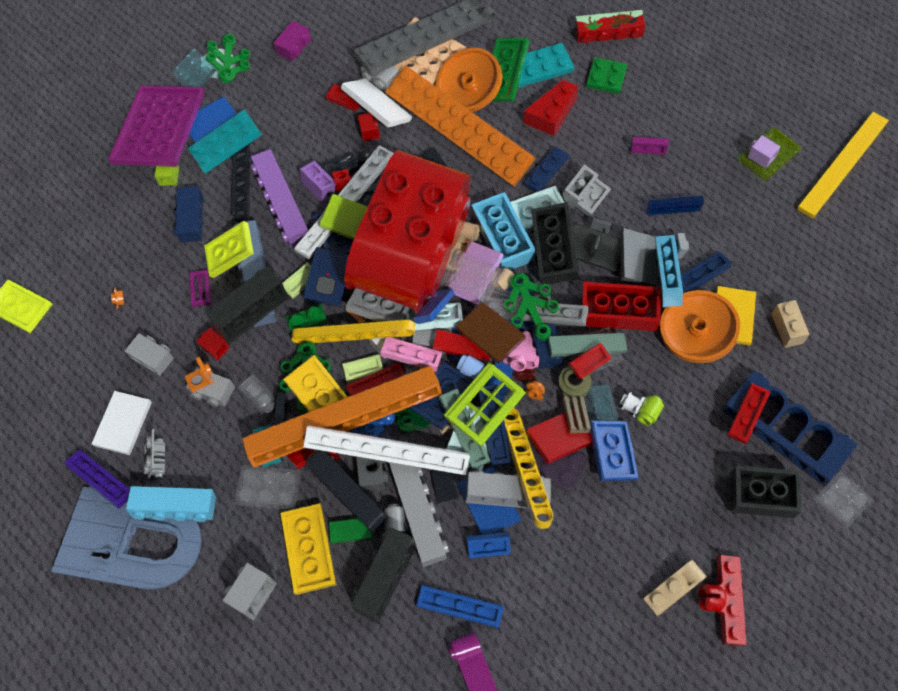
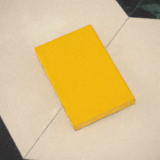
[716,286,756,346]
[283,355,347,412]

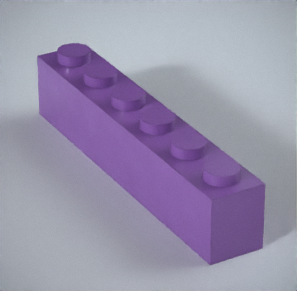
[251,149,308,247]

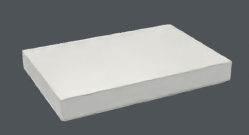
[92,391,152,456]

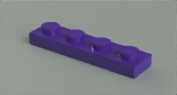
[64,450,130,509]

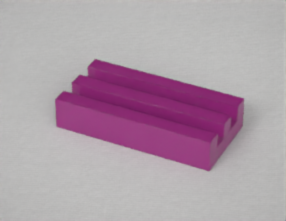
[631,137,669,155]
[190,270,211,308]

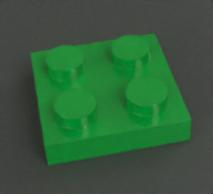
[586,57,627,94]

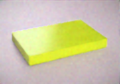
[204,221,254,278]
[0,280,52,333]

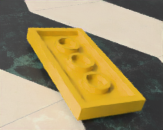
[281,503,337,595]

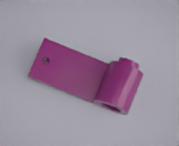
[448,632,497,691]

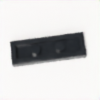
[425,440,458,503]

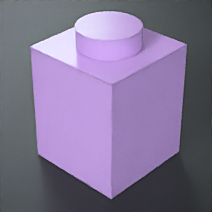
[748,135,780,168]

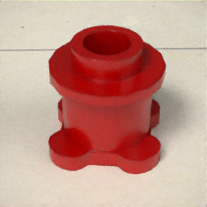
[332,169,351,192]

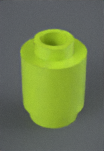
[637,395,664,426]

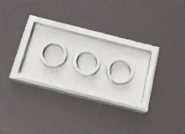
[341,78,412,127]

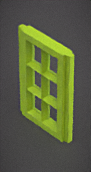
[444,363,526,447]

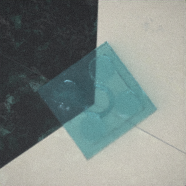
[172,48,217,87]

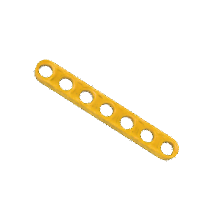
[291,320,416,344]
[504,408,553,529]

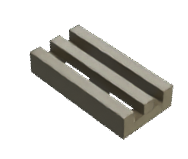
[562,395,591,433]

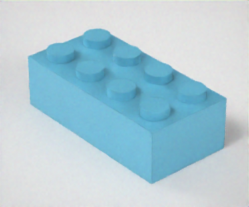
[471,192,536,270]

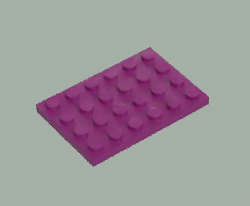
[108,86,205,167]

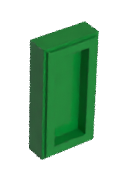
[329,519,372,544]

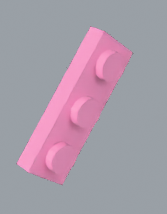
[380,336,442,372]

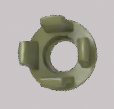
[559,366,591,398]

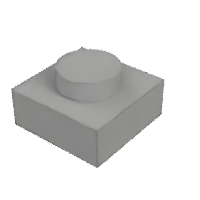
[675,233,689,259]

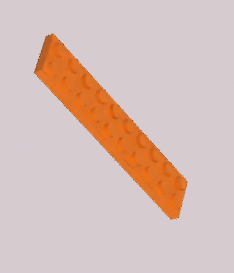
[385,65,536,187]

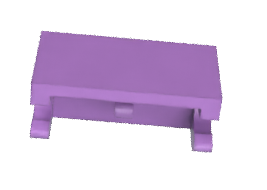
[300,161,336,203]

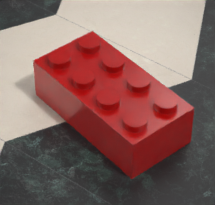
[581,282,661,331]

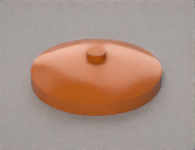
[436,48,502,112]
[660,290,740,363]

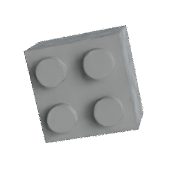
[223,563,277,621]

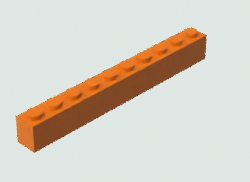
[242,366,442,468]

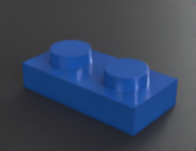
[467,532,511,559]

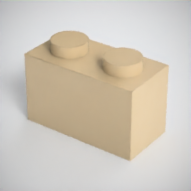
[772,300,810,348]

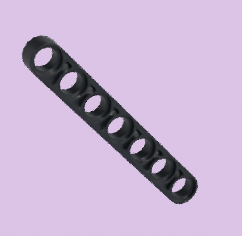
[232,143,250,223]

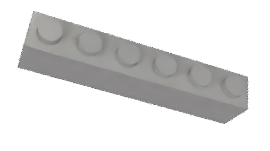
[389,441,449,567]

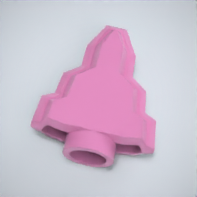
[503,331,539,371]

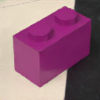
[273,21,311,61]

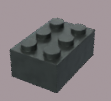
[731,466,802,518]

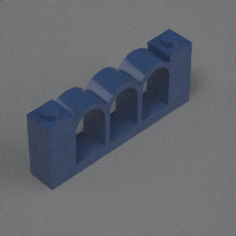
[723,371,858,486]

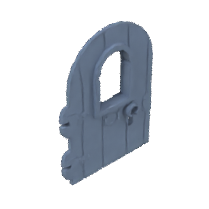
[51,487,202,590]

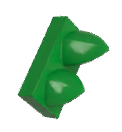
[286,305,328,334]

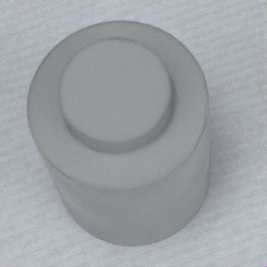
[384,504,406,534]

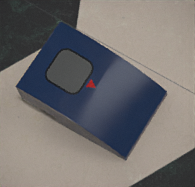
[303,248,349,308]

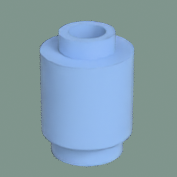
[457,355,486,380]

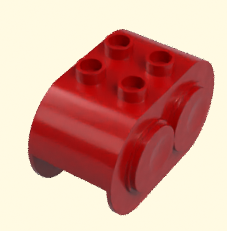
[344,150,471,314]

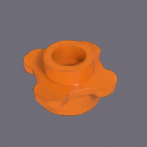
[111,287,124,309]
[525,381,545,401]

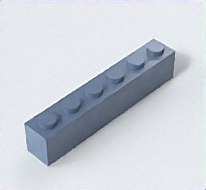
[234,220,277,327]

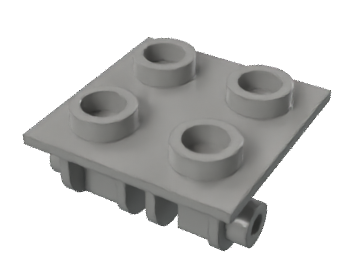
[144,429,165,480]

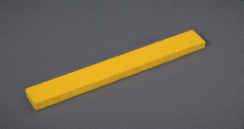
[797,112,889,219]

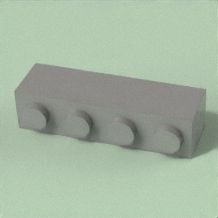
[466,471,551,508]

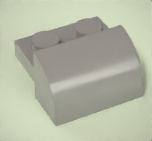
[563,164,611,217]

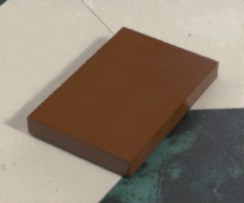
[456,302,526,364]

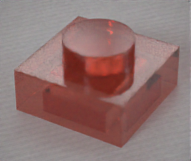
[515,368,535,381]

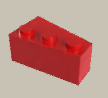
[523,80,578,136]

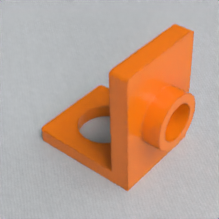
[184,357,214,393]

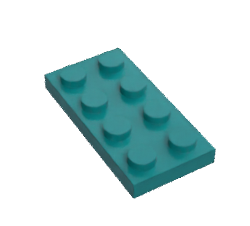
[518,43,574,88]
[188,109,262,174]

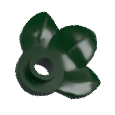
[395,407,431,433]

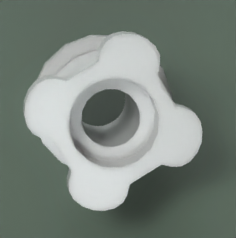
[620,392,645,418]

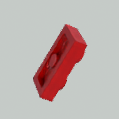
[326,84,360,112]

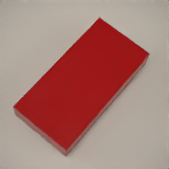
[568,343,612,380]

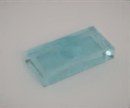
[589,385,618,421]

